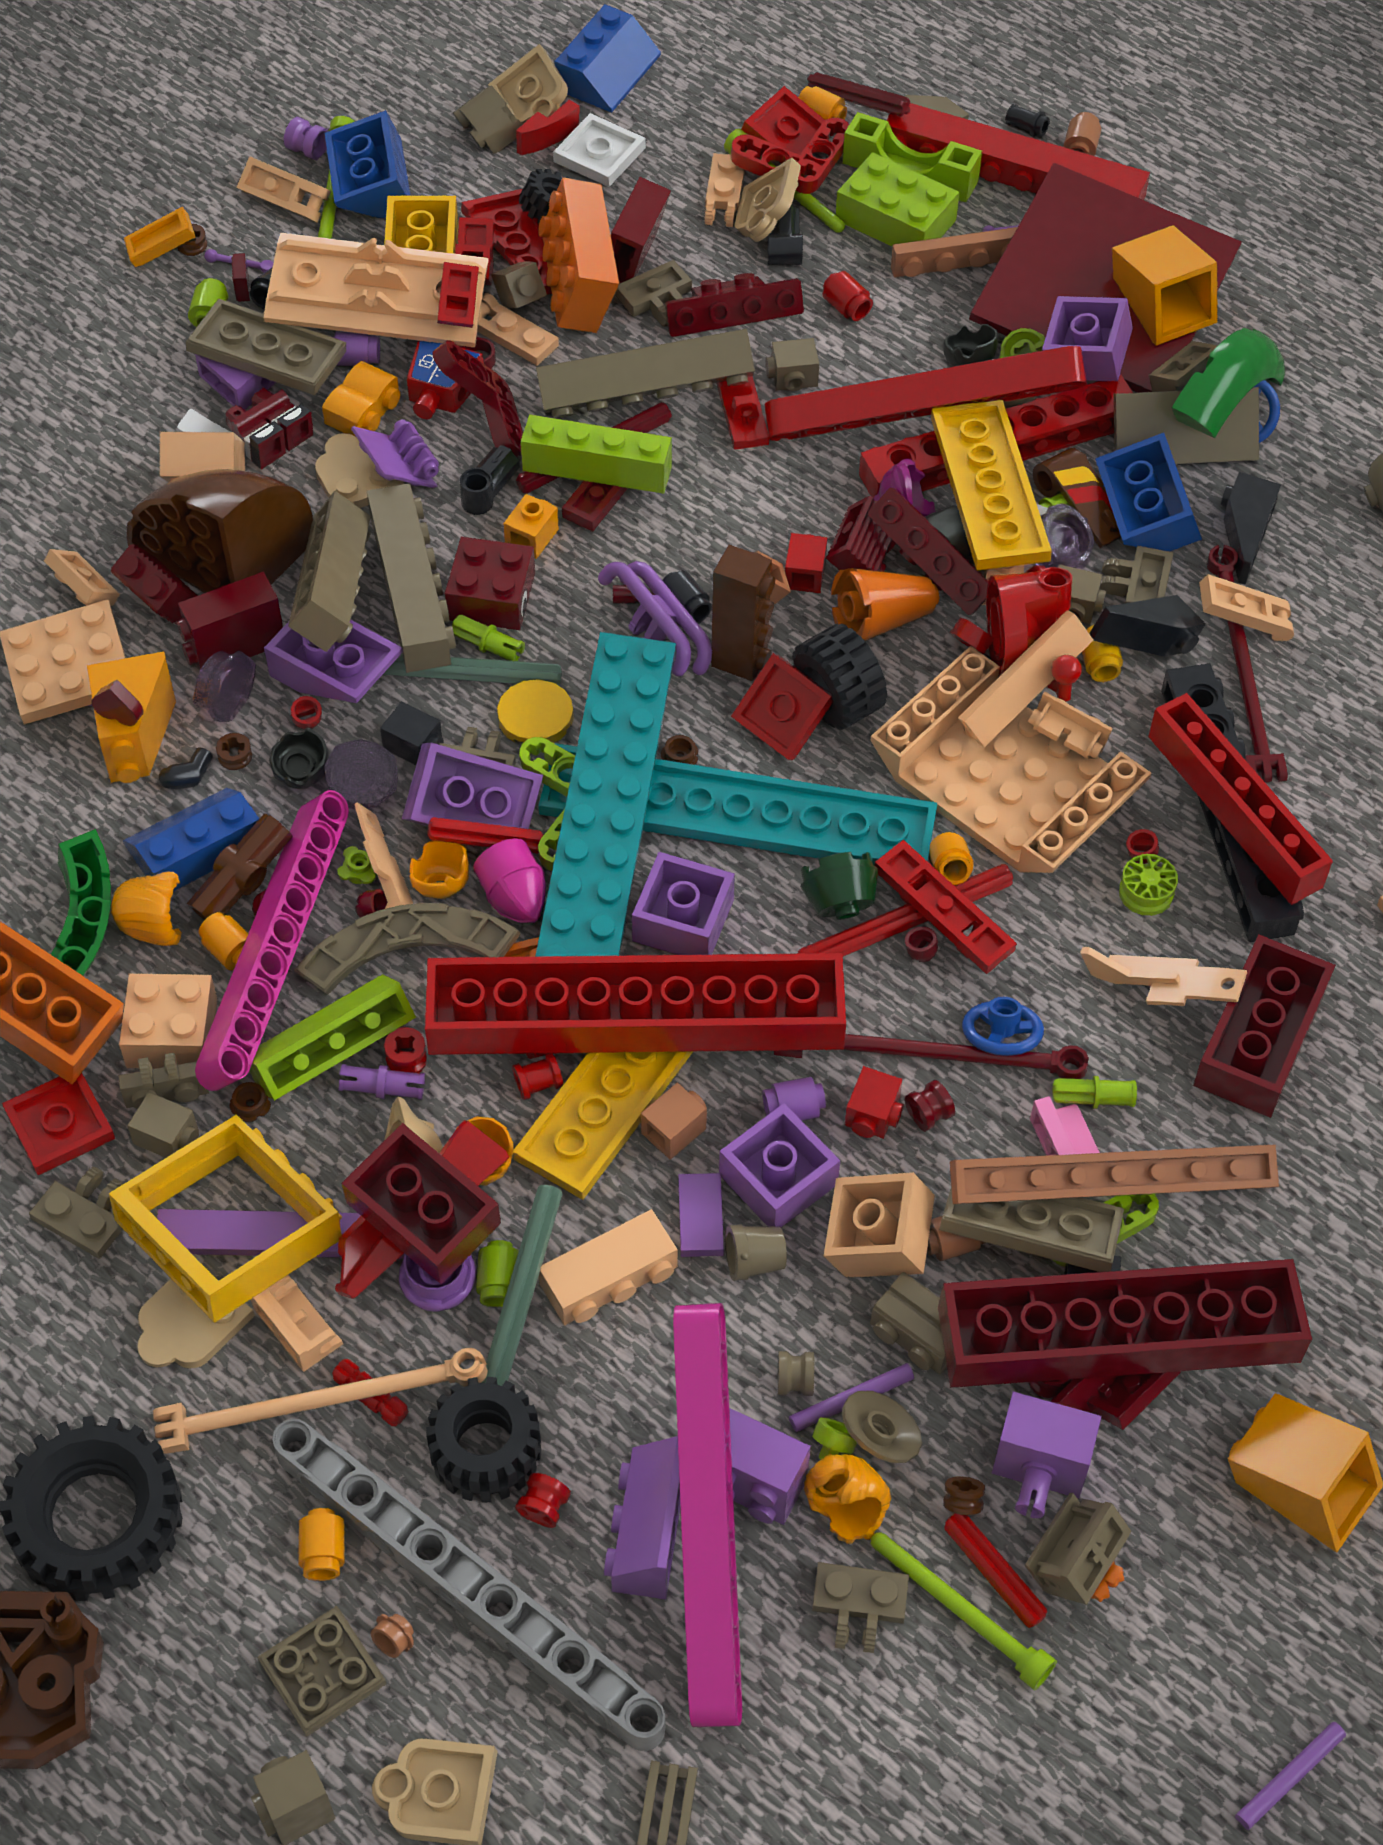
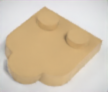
[488,44,568,125]
[734,158,801,242]
[315,433,404,508]
[138,1279,255,1368]
[372,1739,498,1845]

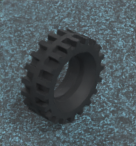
[0,1416,183,1601]

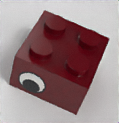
[445,536,535,631]

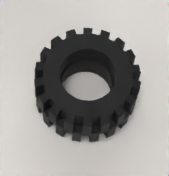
[792,624,887,730]
[426,1376,541,1503]

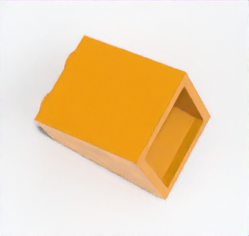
[1112,225,1218,346]
[87,651,176,783]
[1228,1393,1383,1553]

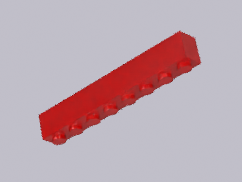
[886,103,1150,200]

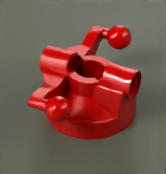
[986,565,1082,702]

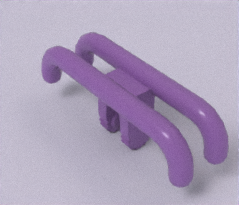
[598,561,712,676]

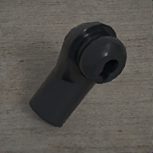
[159,747,213,790]

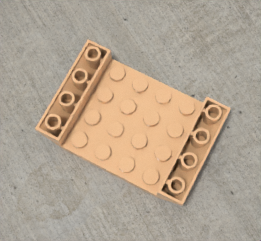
[870,646,1151,873]

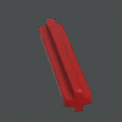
[428,817,544,853]
[944,1513,1047,1628]

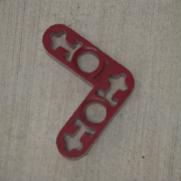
[432,340,523,458]

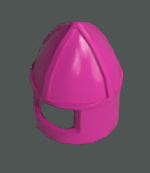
[473,838,546,923]

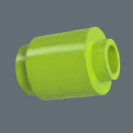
[188,278,229,327]
[476,1240,519,1307]

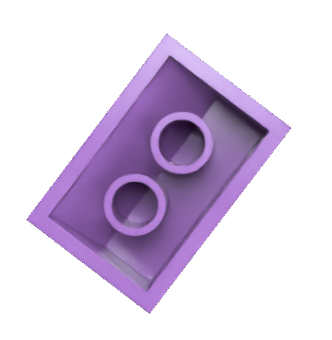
[604,1436,681,1599]

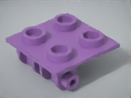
[351,419,439,488]

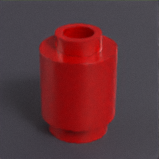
[822,271,873,321]

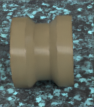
[778,1351,814,1396]

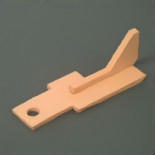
[354,802,413,909]
[1080,947,1247,1006]

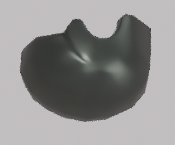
[942,324,998,367]
[269,728,329,789]

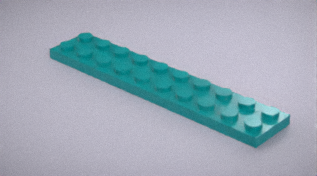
[535,632,676,957]
[538,743,937,866]

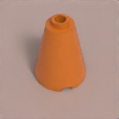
[831,568,939,641]

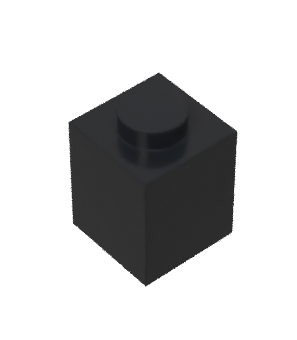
[380,701,444,765]

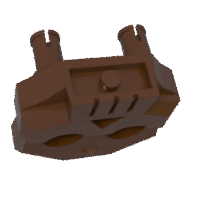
[0,1591,104,1769]

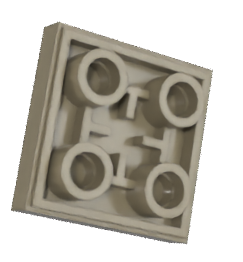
[257,1606,387,1737]

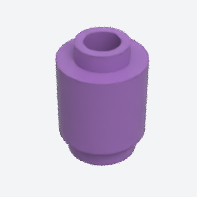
[333,331,380,366]
[762,1077,826,1121]

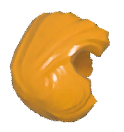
[111,871,182,946]
[804,1454,891,1544]

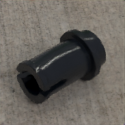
[1005,104,1050,137]

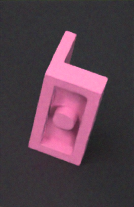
[1030,1096,1100,1156]

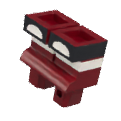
[225,388,314,470]

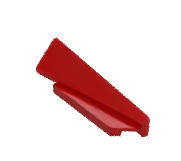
[335,1120,510,1299]

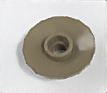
[842,1391,922,1463]

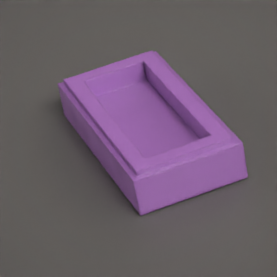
[678,1173,724,1257]

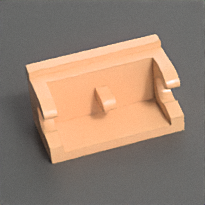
[251,1275,343,1372]

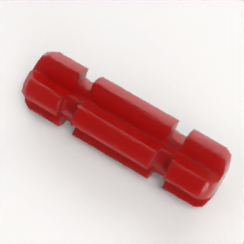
[332,1359,409,1427]

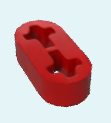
[949,617,994,654]

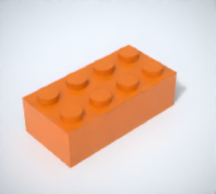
[539,177,619,333]
[0,921,124,1084]

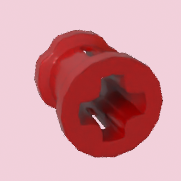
[512,1053,563,1100]

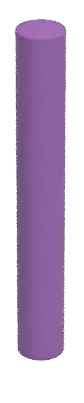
[789,1363,914,1432]
[1235,1722,1346,1830]

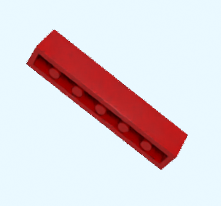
[1148,693,1333,905]

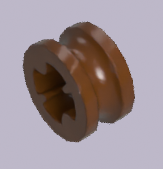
[177,224,208,256]
[216,733,253,770]
[943,1476,985,1515]

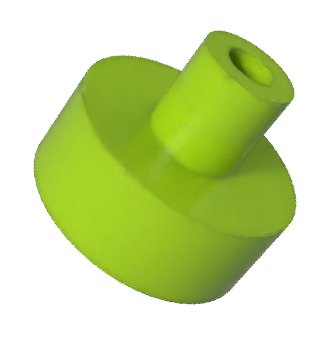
[812,1418,857,1459]

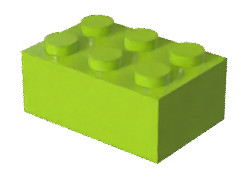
[835,152,959,247]

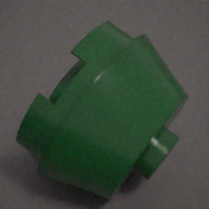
[800,852,878,920]

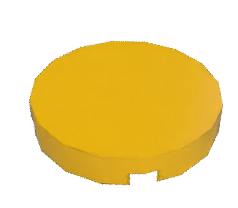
[497,679,574,743]

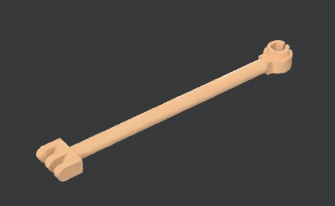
[153,1348,488,1454]

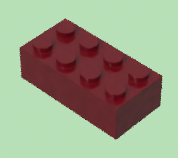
[1193,934,1336,1118]

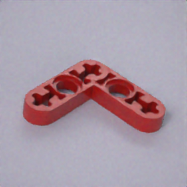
[731,118,849,194]

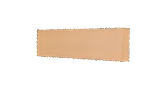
[958,610,1093,747]

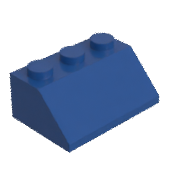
[554,4,661,113]
[324,110,411,219]
[1095,432,1202,552]
[123,788,259,891]

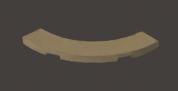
[294,903,521,995]

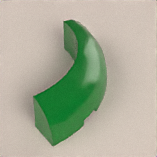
[1172,328,1285,438]
[51,829,111,976]

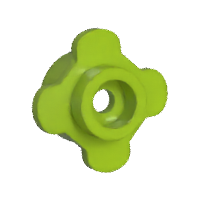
[337,846,376,884]

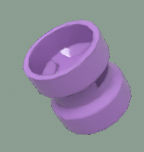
[284,117,328,161]

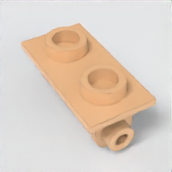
[1028,691,1113,759]

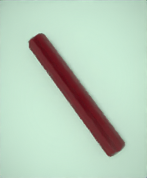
[807,72,911,117]

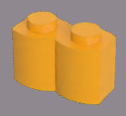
[322,361,401,438]

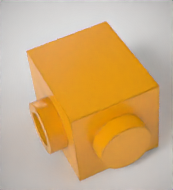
[503,494,559,559]

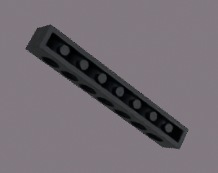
[1161,663,1304,942]

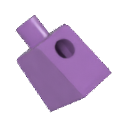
[195,354,276,410]

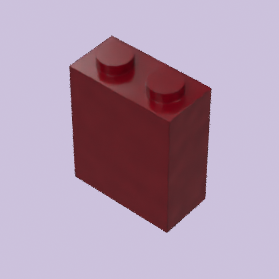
[611,177,671,284]
[176,571,283,675]

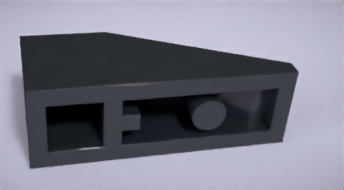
[1221,472,1281,585]
[1089,595,1206,657]

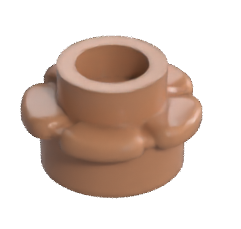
[371,1614,414,1658]

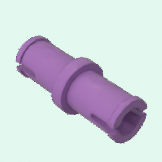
[339,1064,425,1100]

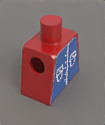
[407,341,483,420]

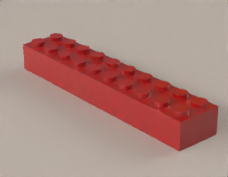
[425,953,846,1055]

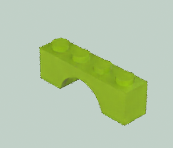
[842,112,982,203]

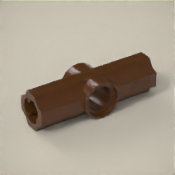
[187,813,293,920]

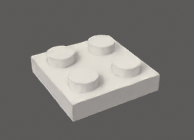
[553,113,646,187]

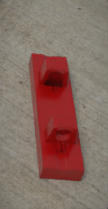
[716,376,769,450]
[874,840,1017,974]

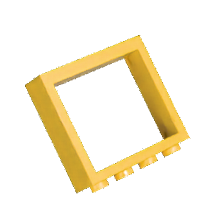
[109,1115,342,1323]

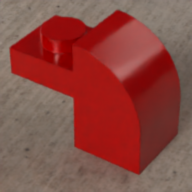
[455,217,494,286]

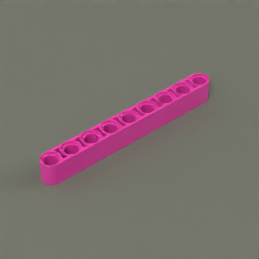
[195,790,349,1091]
[673,1303,742,1727]

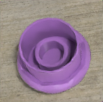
[399,1254,476,1312]

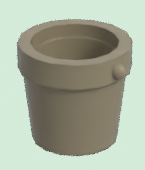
[725,1224,787,1281]

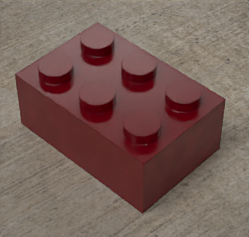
[341,1123,501,1284]

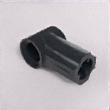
[768,205,803,265]
[460,445,520,515]

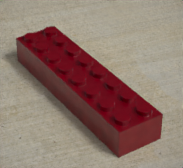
[938,1259,1312,1388]

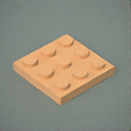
[0,599,126,725]

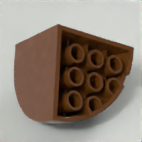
[126,469,313,593]

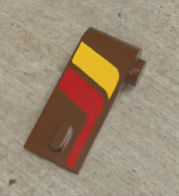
[1033,448,1121,549]

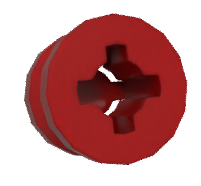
[384,1027,427,1073]
[515,1473,571,1528]

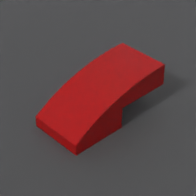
[516,99,580,155]
[437,262,479,328]

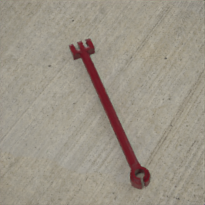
[1207,545,1288,783]
[774,1034,1089,1079]

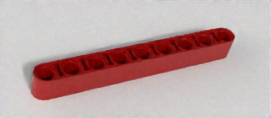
[764,346,1087,441]

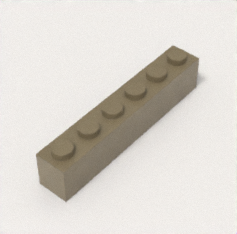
[536,329,755,418]
[367,483,456,673]
[288,491,371,652]

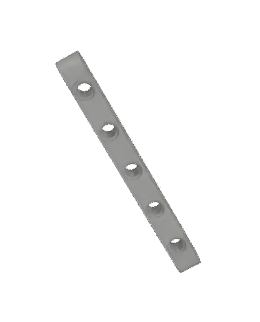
[272,1419,665,1751]

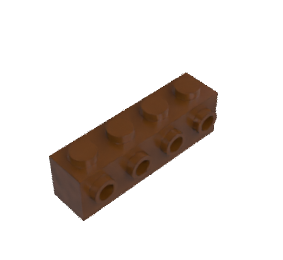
[711,544,775,681]

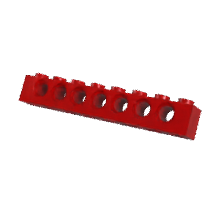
[859,375,1133,497]

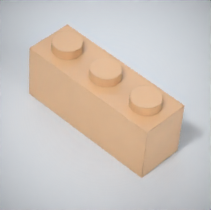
[539,1209,678,1326]

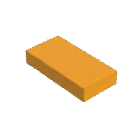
[124,207,195,267]

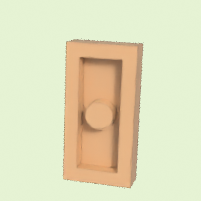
[44,549,120,606]

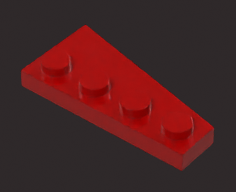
[461,189,552,295]

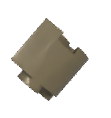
[453,85,522,154]

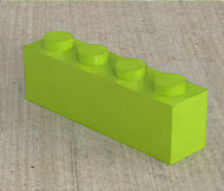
[521,414,672,494]
[249,974,416,1101]

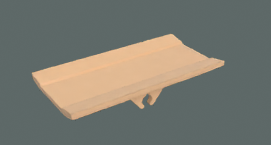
[264,233,489,347]

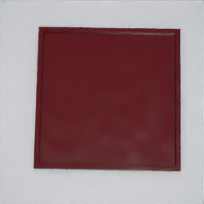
[969,163,1242,393]

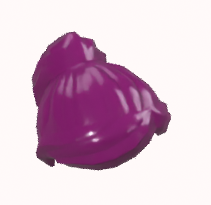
[874,459,936,517]

